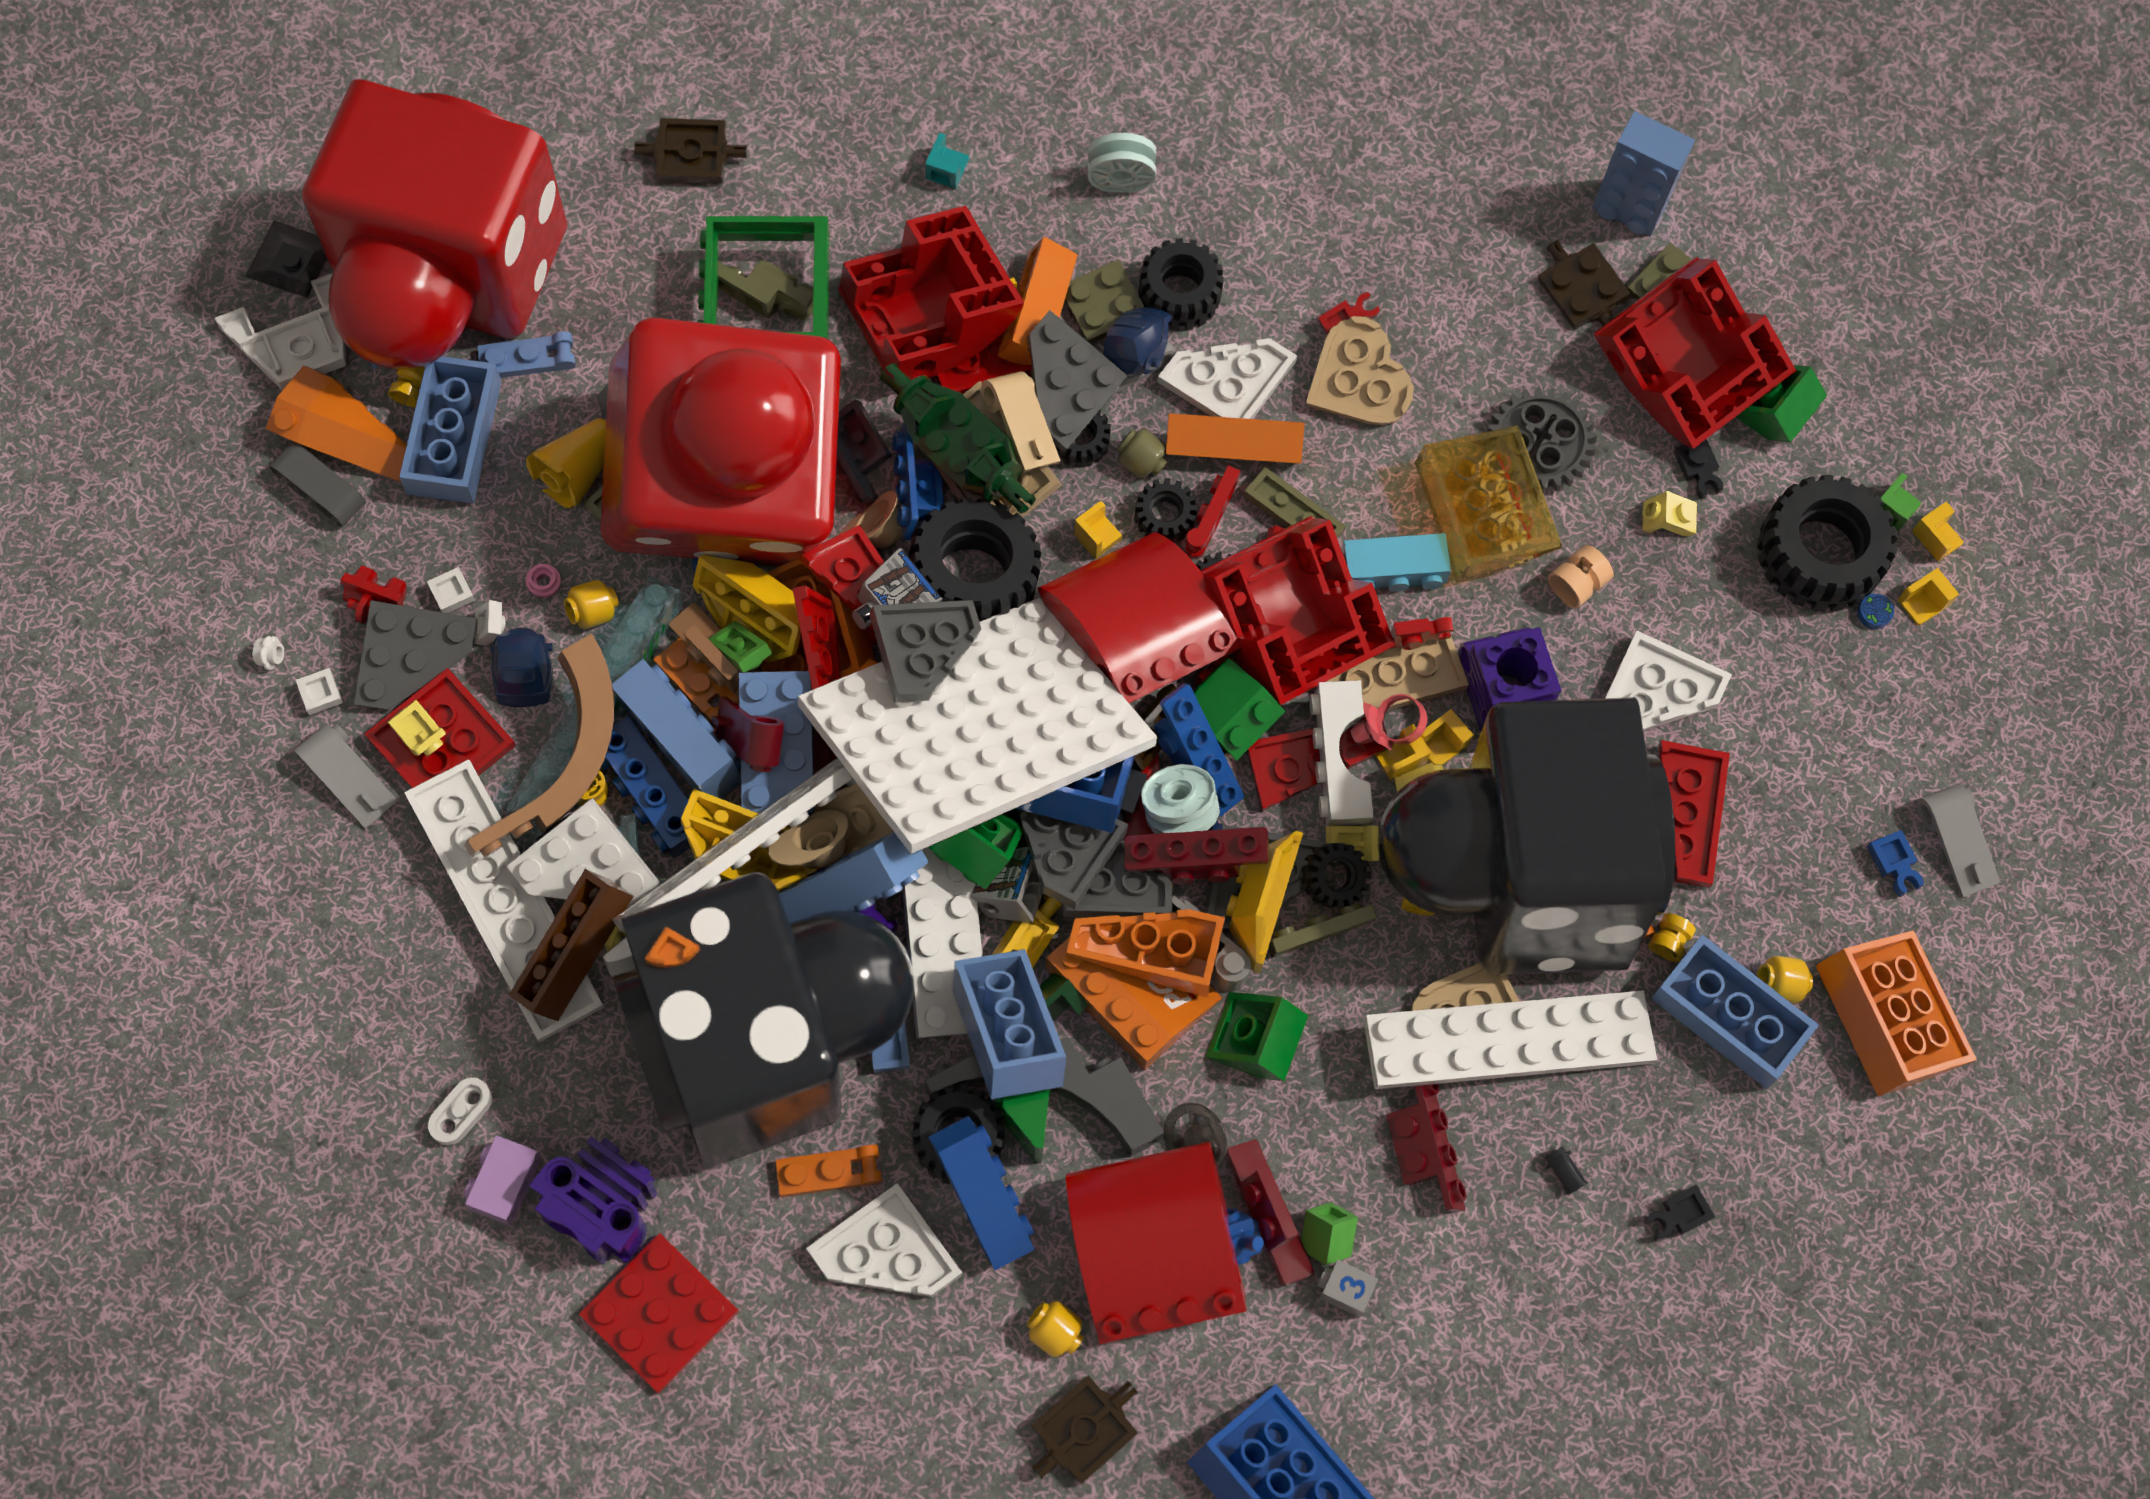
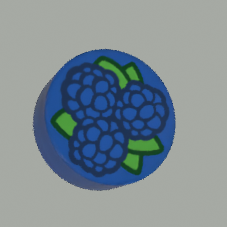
[1857,594,1894,629]

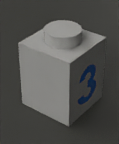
[1317,1260,1378,1318]

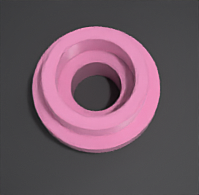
[526,564,561,598]

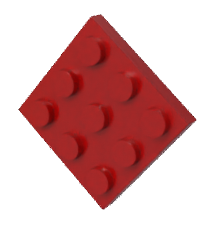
[364,668,516,789]
[579,1233,739,1394]

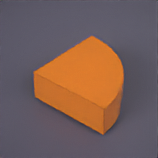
[645,927,700,968]

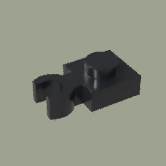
[1673,439,1724,500]
[1644,1184,1715,1242]

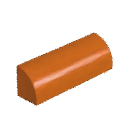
[997,236,1078,365]
[1165,413,1305,464]

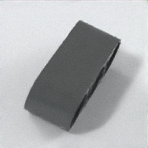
[269,442,366,527]

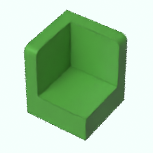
[1880,472,1921,532]
[1301,1202,1358,1265]

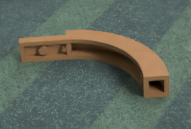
[464,633,614,858]

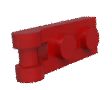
[1185,465,1241,559]

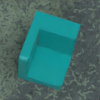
[925,133,969,190]

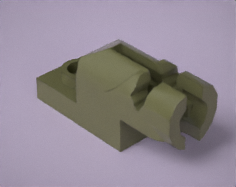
[718,260,813,321]

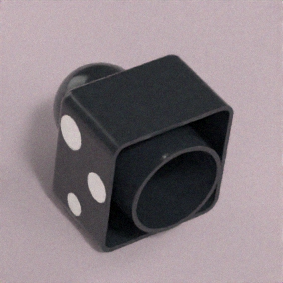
[1378,697,1675,975]
[611,872,914,1170]

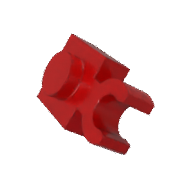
[1317,292,1380,336]
[1391,617,1454,650]

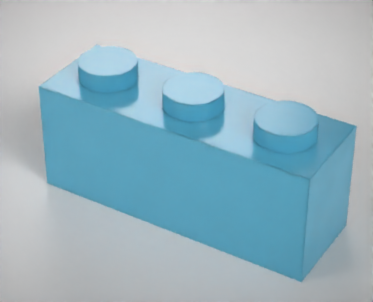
[1341,533,1451,592]

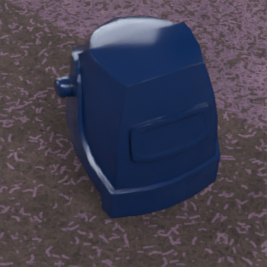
[1103,308,1172,378]
[490,627,553,707]

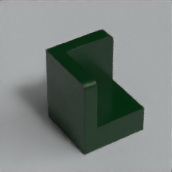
[1039,973,1089,1022]

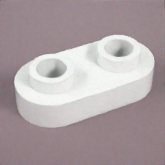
[428,1078,492,1146]

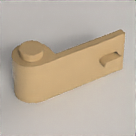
[981,371,1060,472]

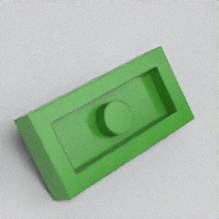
[709,621,772,673]

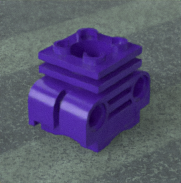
[1457,627,1562,733]
[529,1136,658,1265]

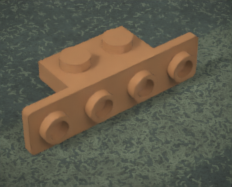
[669,603,761,699]

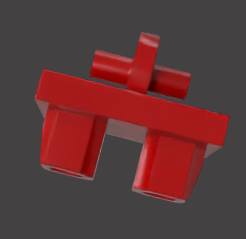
[340,565,407,624]

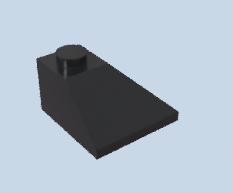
[245,220,327,298]

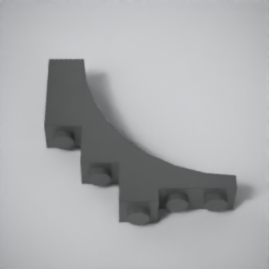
[925,1037,1164,1157]

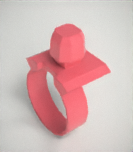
[1351,694,1427,750]

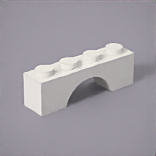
[1310,680,1373,826]

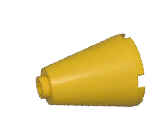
[526,418,606,509]

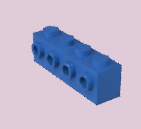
[601,716,691,859]
[929,1116,1034,1271]

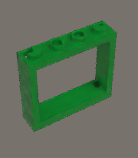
[698,216,829,339]

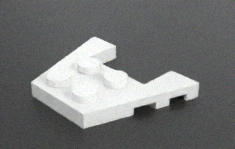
[215,273,346,390]

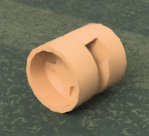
[1548,545,1614,609]

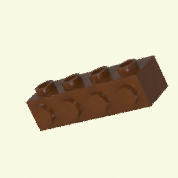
[509,869,634,1022]

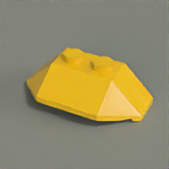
[692,555,801,663]
[681,789,817,891]
[1225,831,1303,974]

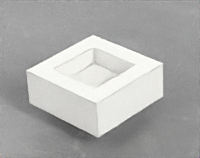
[427,567,475,613]
[474,600,505,645]
[296,668,343,715]

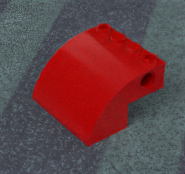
[837,205,1024,380]
[1593,257,1796,449]
[1201,516,1395,705]
[1037,532,1241,703]
[1065,1141,1247,1344]

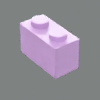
[464,1135,541,1226]

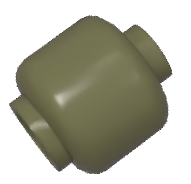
[1116,428,1167,479]

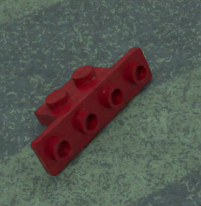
[1125,827,1269,885]
[1386,1084,1467,1212]
[1225,1139,1314,1286]

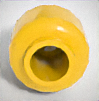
[564,580,619,629]
[1756,956,1813,1004]
[1026,1301,1084,1358]

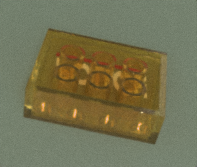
[1415,426,1562,583]

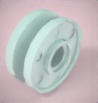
[1088,133,1156,193]
[1141,764,1220,834]

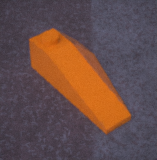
[265,366,407,482]
[1066,909,1225,997]

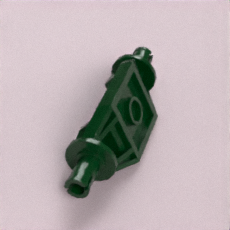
[880,363,1036,514]

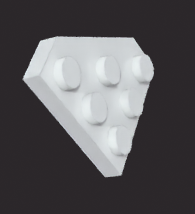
[1158,338,1297,419]
[1605,631,1732,731]
[506,798,660,907]
[806,1183,962,1297]

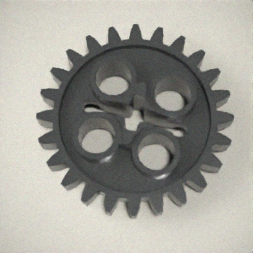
[1486,387,1597,494]

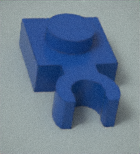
[1867,830,1924,897]

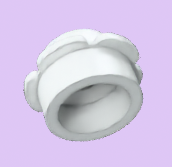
[252,636,284,670]

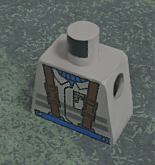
[852,548,942,629]
[971,847,1043,922]

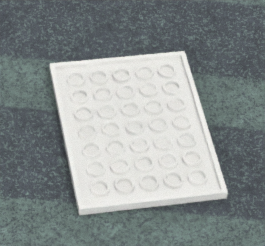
[798,598,1157,854]

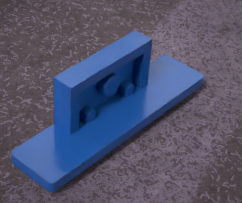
[892,421,943,541]
[1154,684,1244,816]

